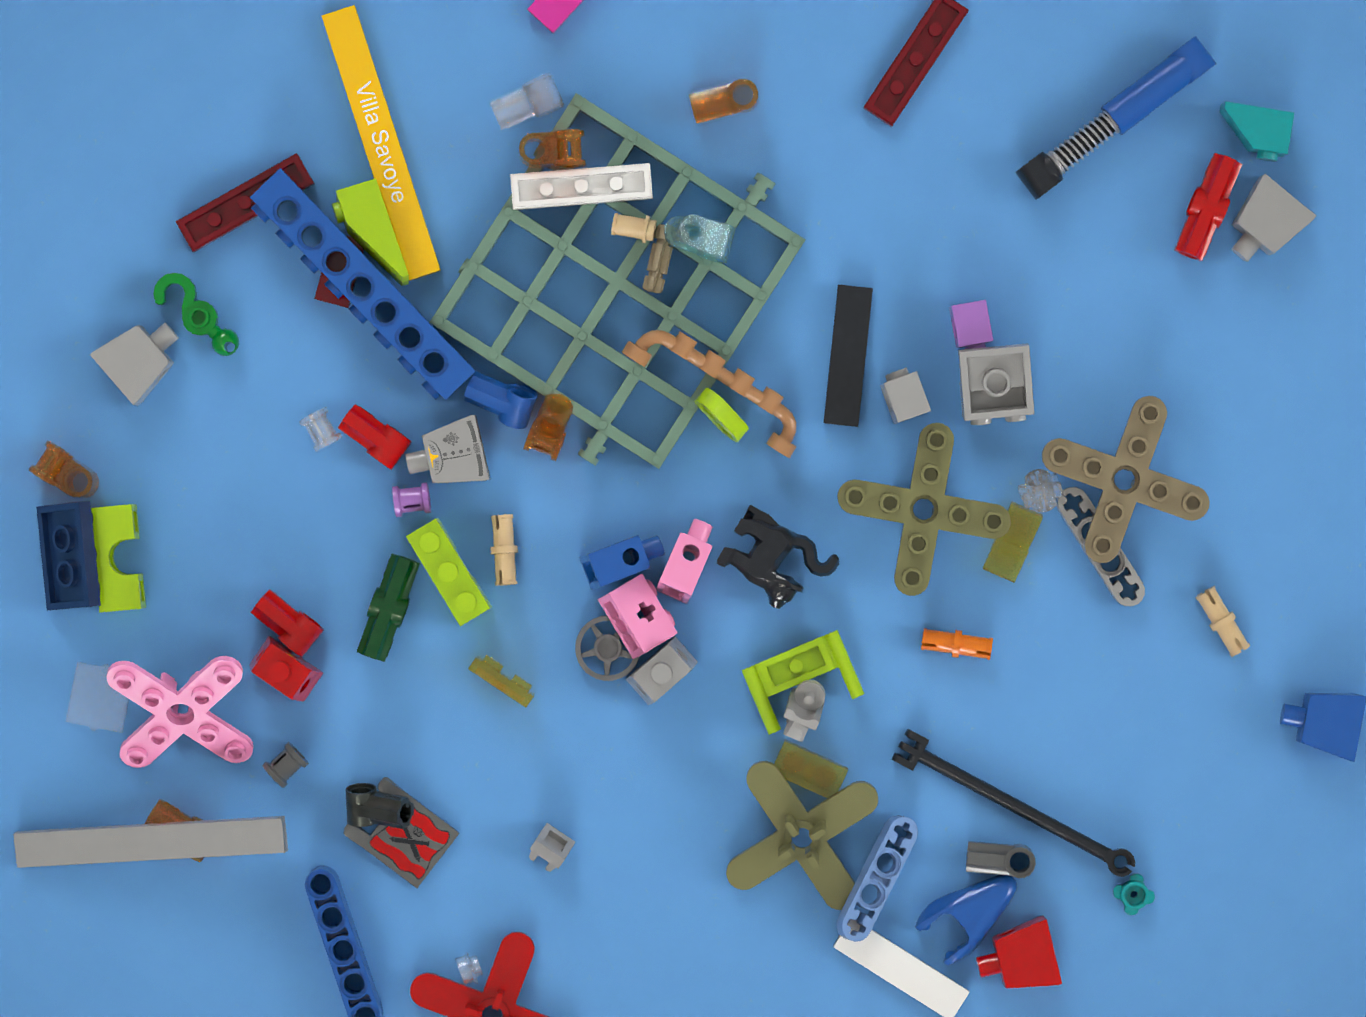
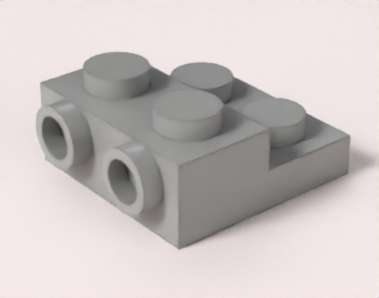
[958,343,1034,425]

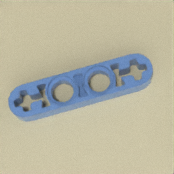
[836,815,918,942]

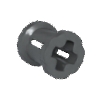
[262,742,309,788]

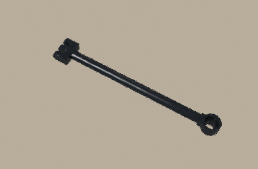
[892,729,1135,877]

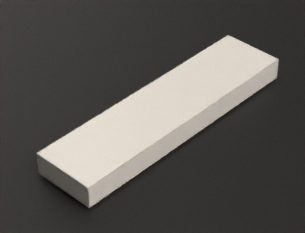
[510,163,653,210]
[833,919,970,1017]

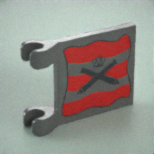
[344,777,459,888]

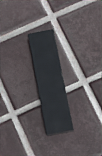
[823,285,873,427]

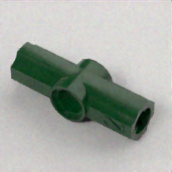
[357,553,420,662]

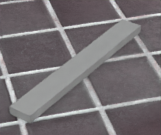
[13,816,288,868]

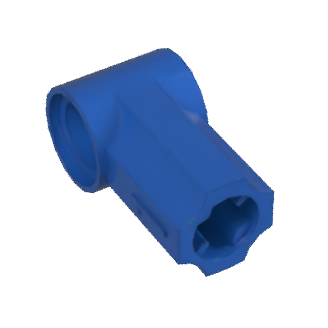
[464,371,538,429]

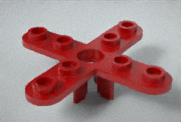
[410,932,549,1017]

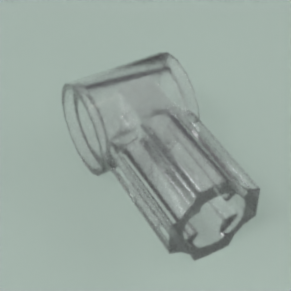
[489,73,565,131]

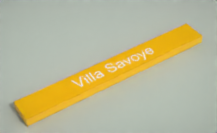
[322,5,441,281]

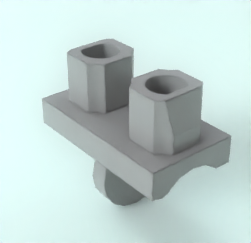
[783,680,826,742]

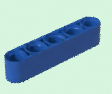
[305,866,383,1017]

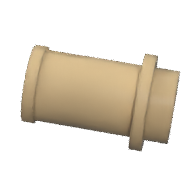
[611,213,657,243]

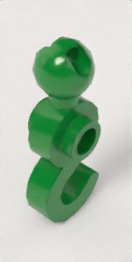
[153,273,239,356]

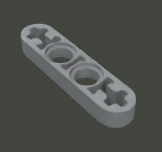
[1056,487,1145,606]

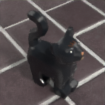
[717,505,839,609]

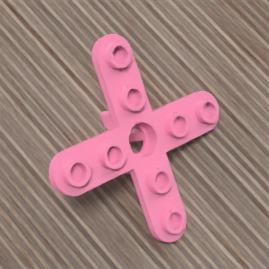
[107,656,253,768]

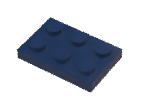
[36,501,101,611]

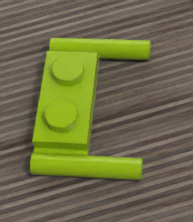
[741,630,865,735]

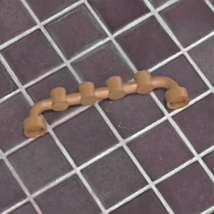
[621,330,797,458]

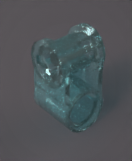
[664,214,736,263]

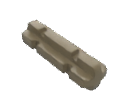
[643,224,677,293]

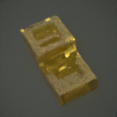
[983,501,1043,583]

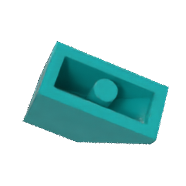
[1219,101,1294,162]

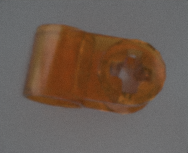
[518,129,586,168]
[523,393,573,462]
[29,440,99,498]

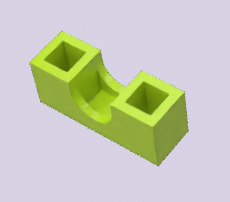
[91,504,146,613]
[406,518,492,626]

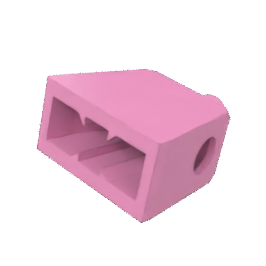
[656,519,713,604]

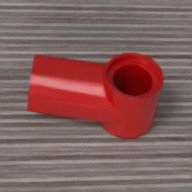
[338,404,412,470]
[250,589,324,657]

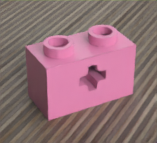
[597,573,678,659]

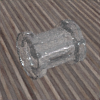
[299,407,343,452]

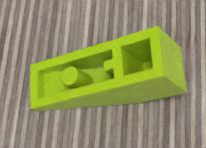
[332,178,409,286]

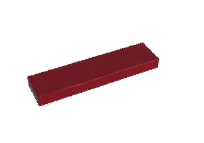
[863,0,969,127]
[175,153,315,252]

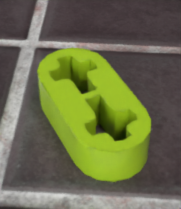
[694,387,749,442]

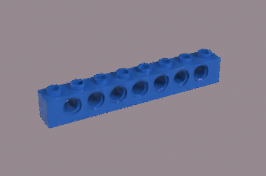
[250,168,476,400]

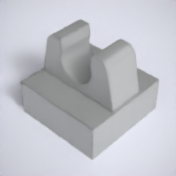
[529,823,575,872]

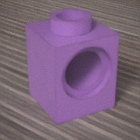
[949,300,993,349]

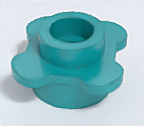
[1113,874,1155,915]

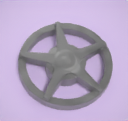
[575,616,639,681]

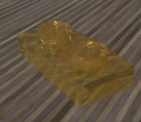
[468,655,535,708]
[774,739,848,799]

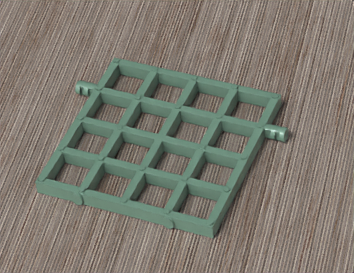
[429,93,805,469]

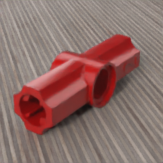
[1174,153,1242,261]

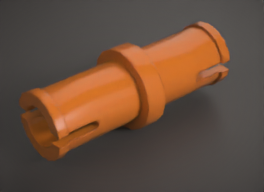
[921,628,993,660]

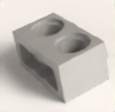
[880,367,931,424]

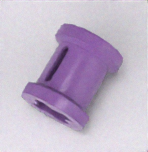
[392,482,431,517]

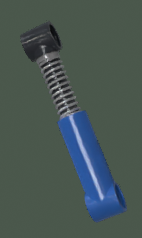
[1015,36,1217,200]

